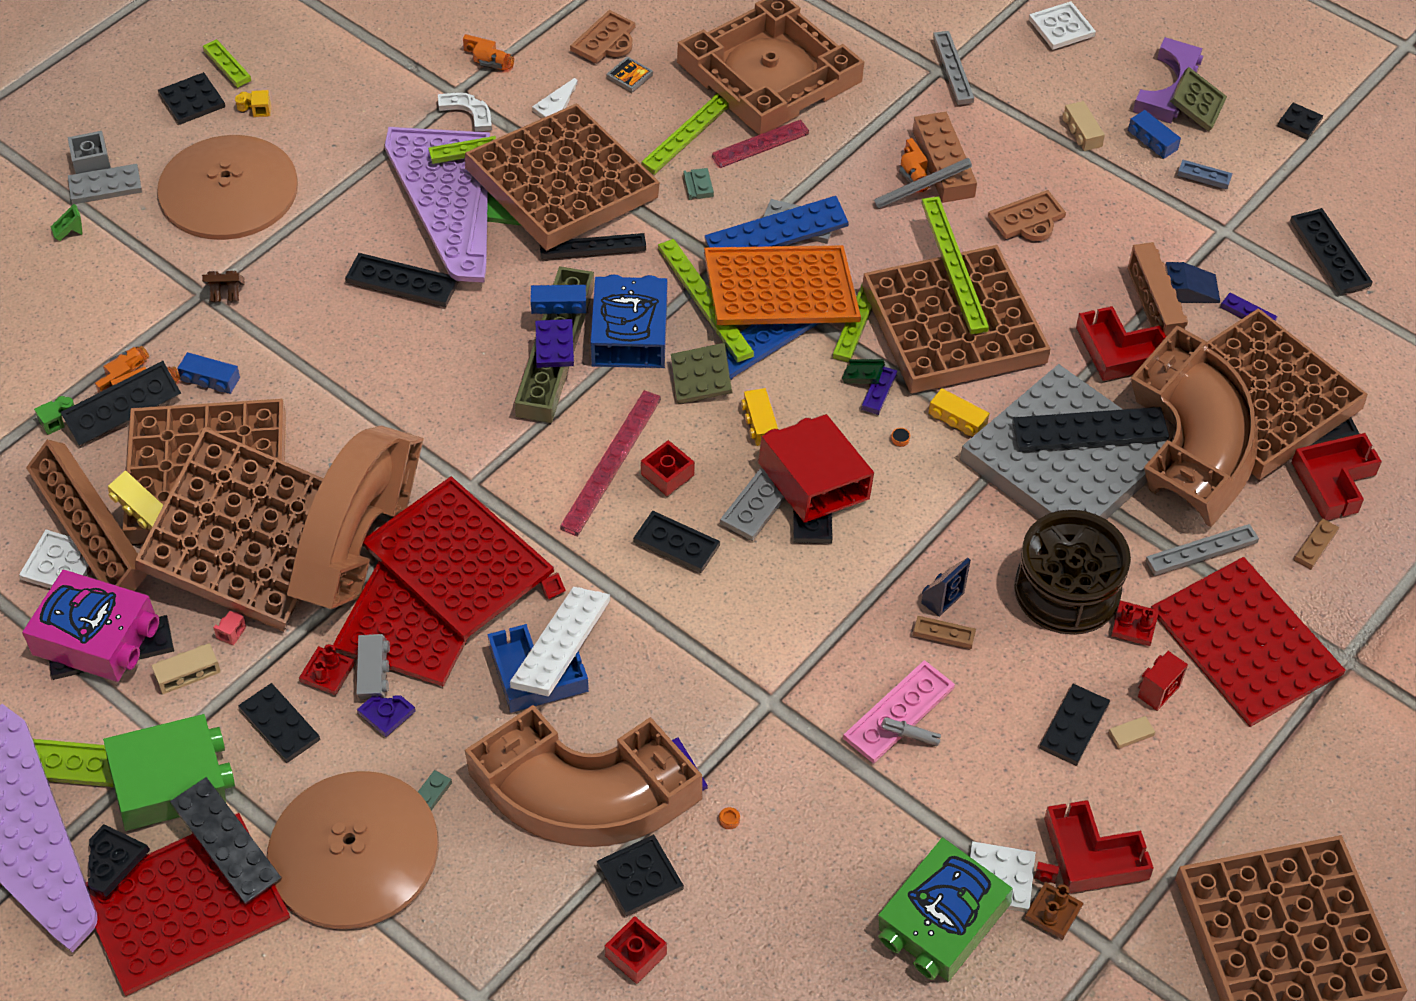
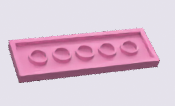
[843,660,955,764]

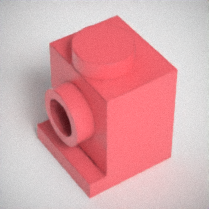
[213,611,246,646]

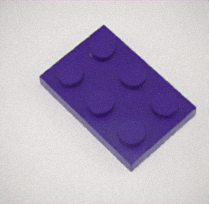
[535,319,574,368]

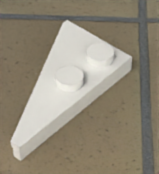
[532,78,578,118]

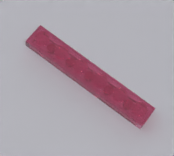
[712,119,809,168]

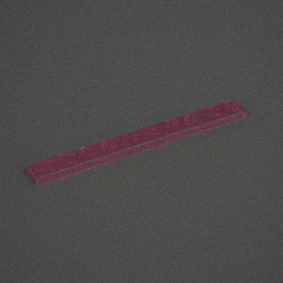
[560,390,661,537]

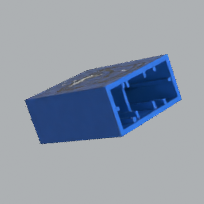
[591,274,667,368]

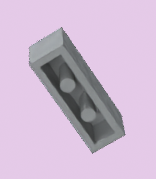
[357,634,390,700]

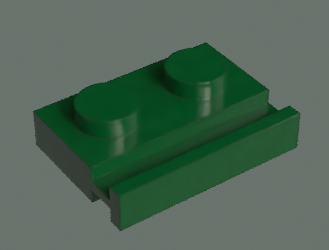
[842,359,885,384]

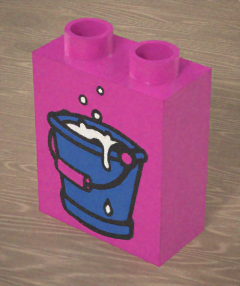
[22,569,159,682]

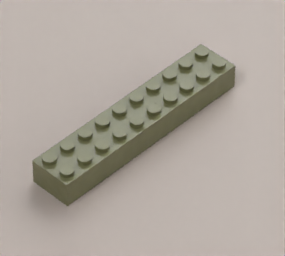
[515,266,595,423]

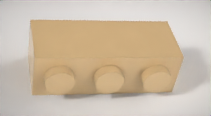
[1062,101,1105,151]
[151,643,221,694]

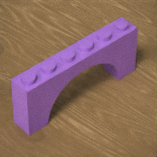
[1133,37,1203,123]

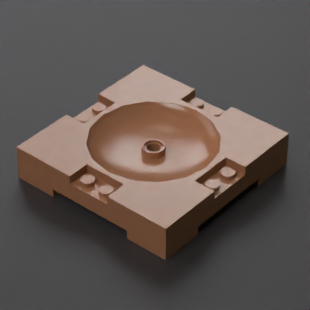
[677,0,864,136]

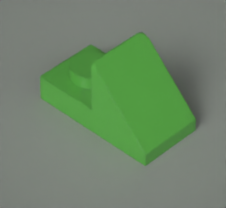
[51,204,83,241]

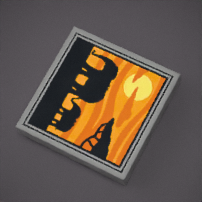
[606,56,653,93]

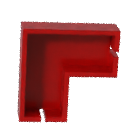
[1076,306,1166,381]
[1291,433,1382,520]
[1044,800,1154,893]

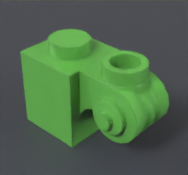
[34,396,74,435]

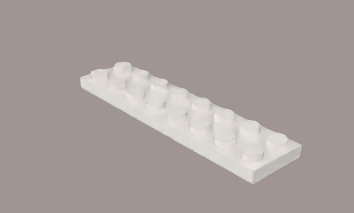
[510,587,610,696]

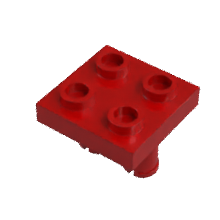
[1111,600,1159,646]
[299,644,355,695]

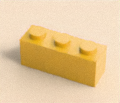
[741,388,778,446]
[928,388,990,437]

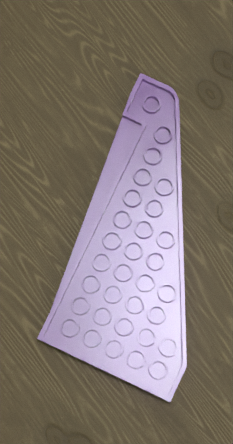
[385,127,490,283]
[0,704,97,953]

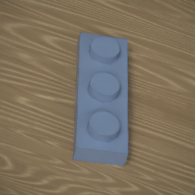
[1177,160,1233,189]

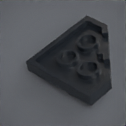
[88,824,150,897]

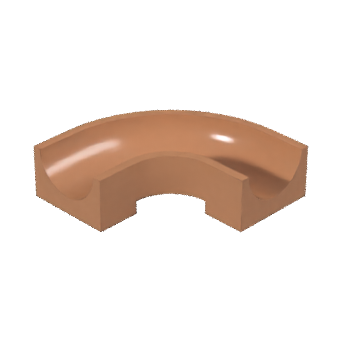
[1131,326,1258,527]
[287,426,424,609]
[465,705,702,847]

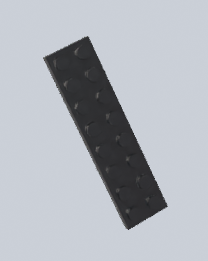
[1012,407,1169,452]

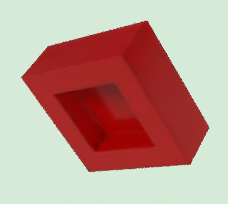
[540,572,566,599]
[1034,861,1059,884]

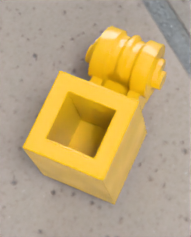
[235,90,271,117]

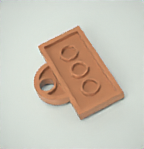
[570,10,636,64]
[988,190,1066,241]

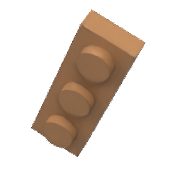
[1294,518,1340,570]
[913,616,976,649]

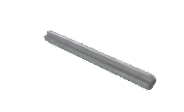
[874,158,972,208]

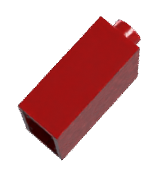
[758,414,875,523]

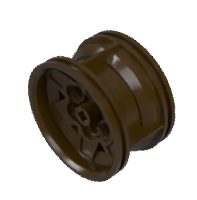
[1014,510,1131,635]

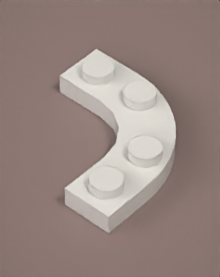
[438,93,492,132]

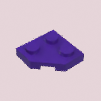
[357,695,416,737]

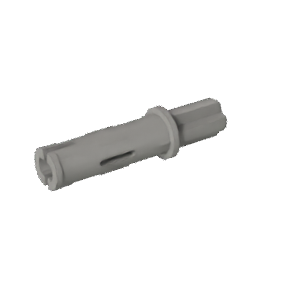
[881,717,941,747]

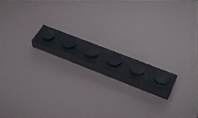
[539,233,646,259]

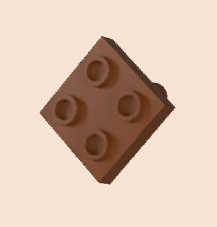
[1024,882,1084,940]

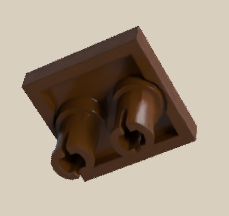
[202,271,245,302]

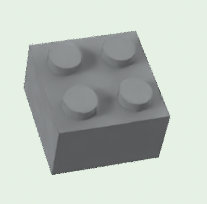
[67,131,111,174]

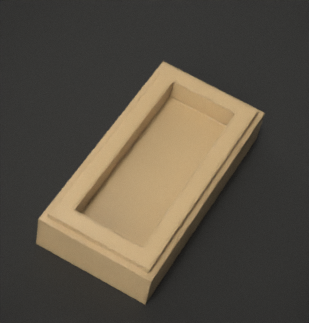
[1108,716,1155,749]

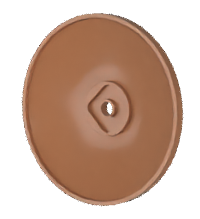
[158,135,298,240]
[267,771,439,929]

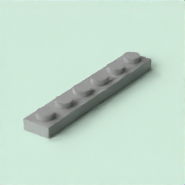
[933,31,974,105]
[1145,524,1259,576]

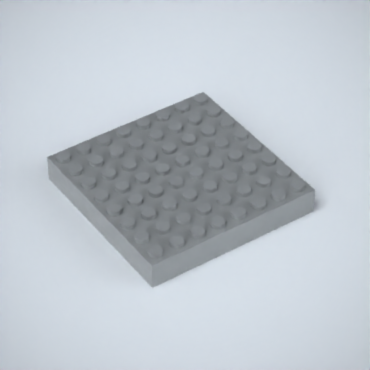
[960,364,1166,520]

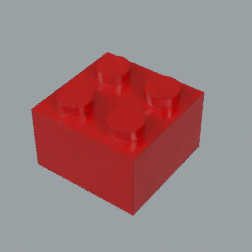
[641,440,695,496]
[1138,651,1188,711]
[604,916,667,984]

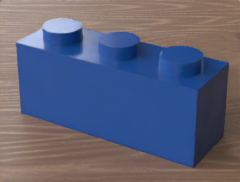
[1128,110,1181,159]
[531,285,586,314]
[177,352,240,394]

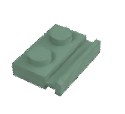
[683,168,714,200]

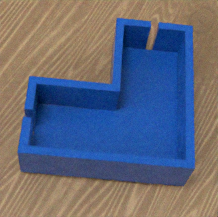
[487,624,589,713]

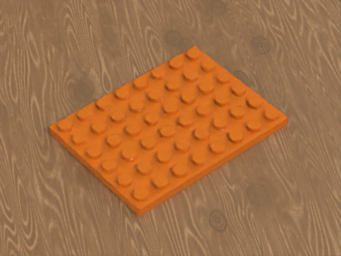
[704,245,861,325]

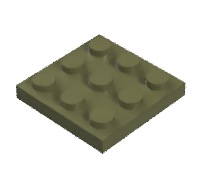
[1170,67,1227,132]
[671,343,733,404]

